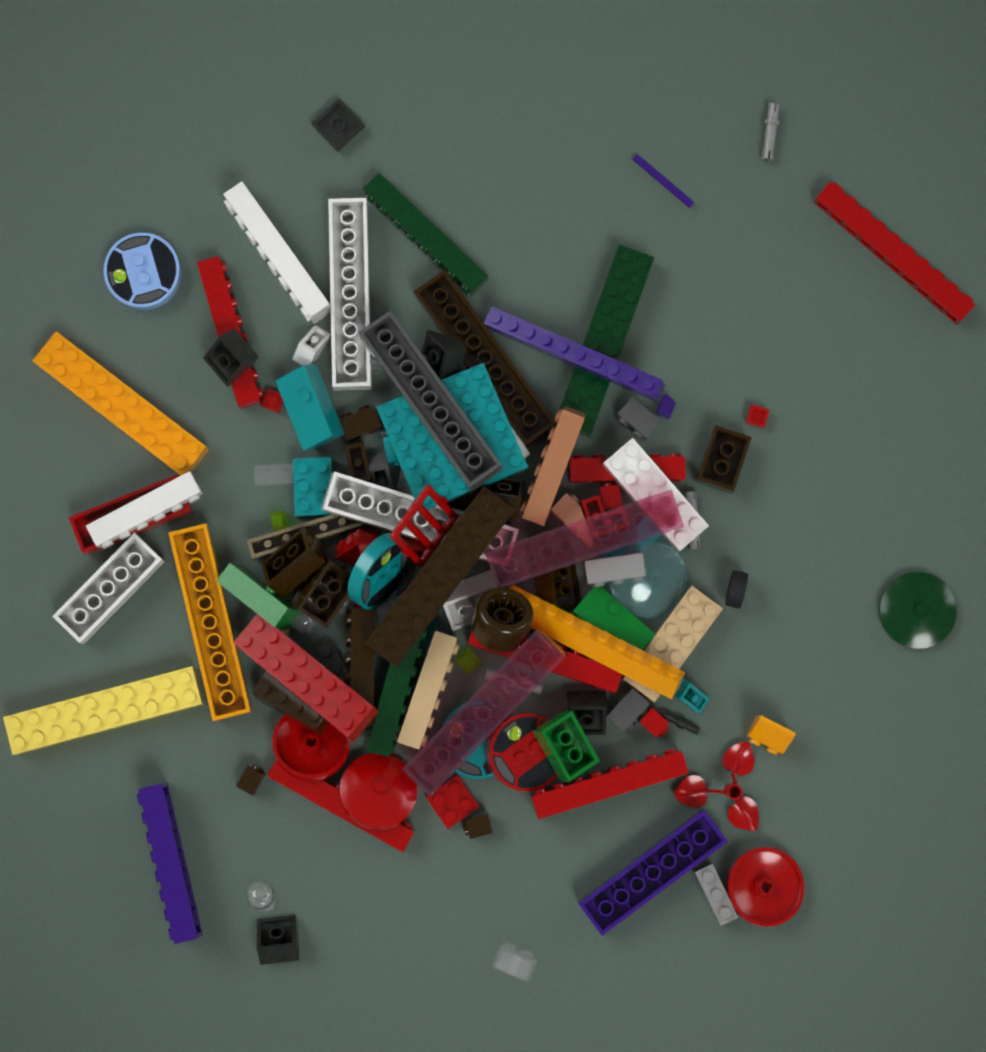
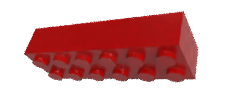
[69,474,194,555]

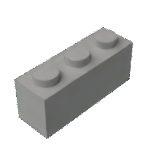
[585,552,647,587]
[693,863,738,926]

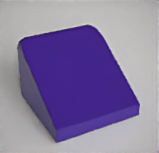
[656,394,676,419]

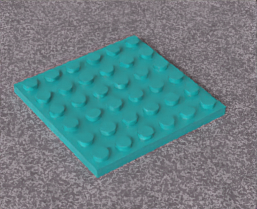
[376,363,528,510]

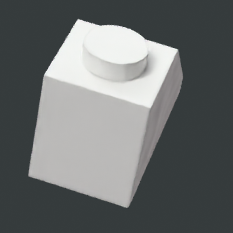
[293,325,331,366]

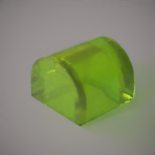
[270,511,288,532]
[455,648,482,675]

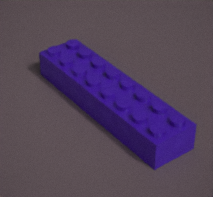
[137,783,203,944]
[578,809,728,936]

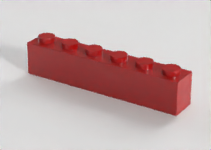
[569,453,686,483]

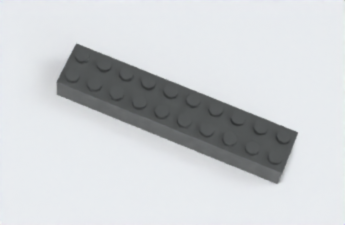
[358,311,503,492]

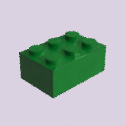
[532,710,600,782]

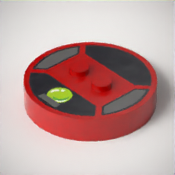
[486,713,557,792]

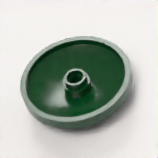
[879,572,957,649]

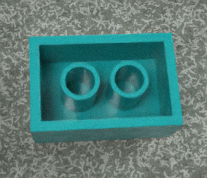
[293,457,333,518]

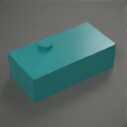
[275,364,345,451]

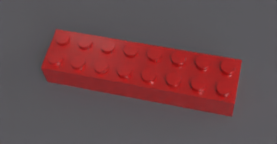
[233,614,379,742]
[468,631,622,693]
[531,748,689,819]

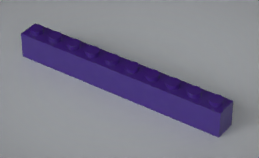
[484,307,665,402]

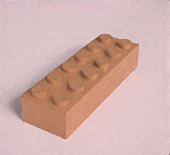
[520,406,586,526]

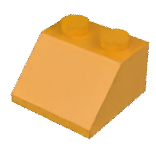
[746,715,796,756]

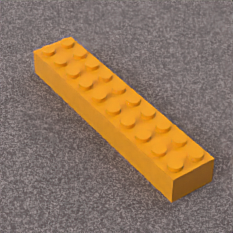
[32,331,209,476]
[168,523,253,721]

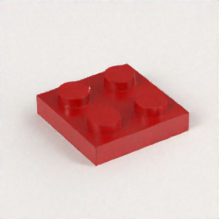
[426,775,479,829]

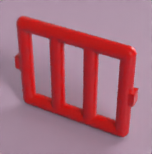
[390,485,458,567]

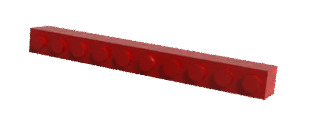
[813,182,976,325]

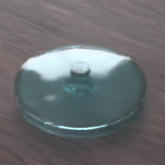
[611,540,687,618]

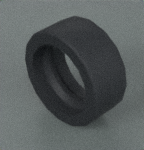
[725,570,748,609]

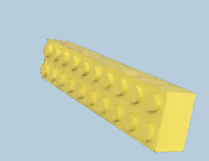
[3,666,205,755]

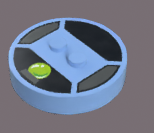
[103,233,182,310]

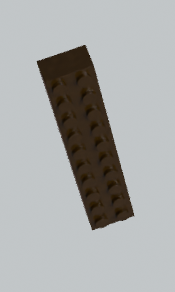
[414,270,557,448]
[365,486,515,668]

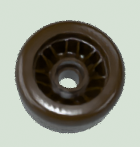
[471,588,534,652]

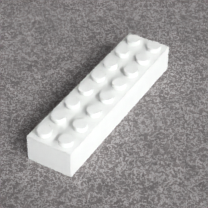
[223,181,331,324]

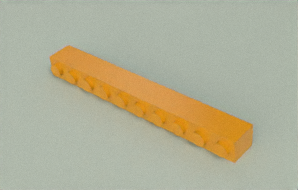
[509,584,685,700]

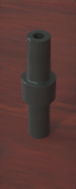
[663,711,700,735]

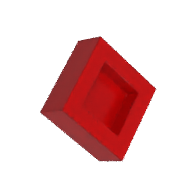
[261,388,283,414]
[745,404,770,429]

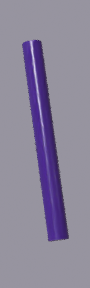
[632,154,694,208]

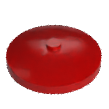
[272,715,350,781]
[339,753,417,830]
[727,847,805,927]

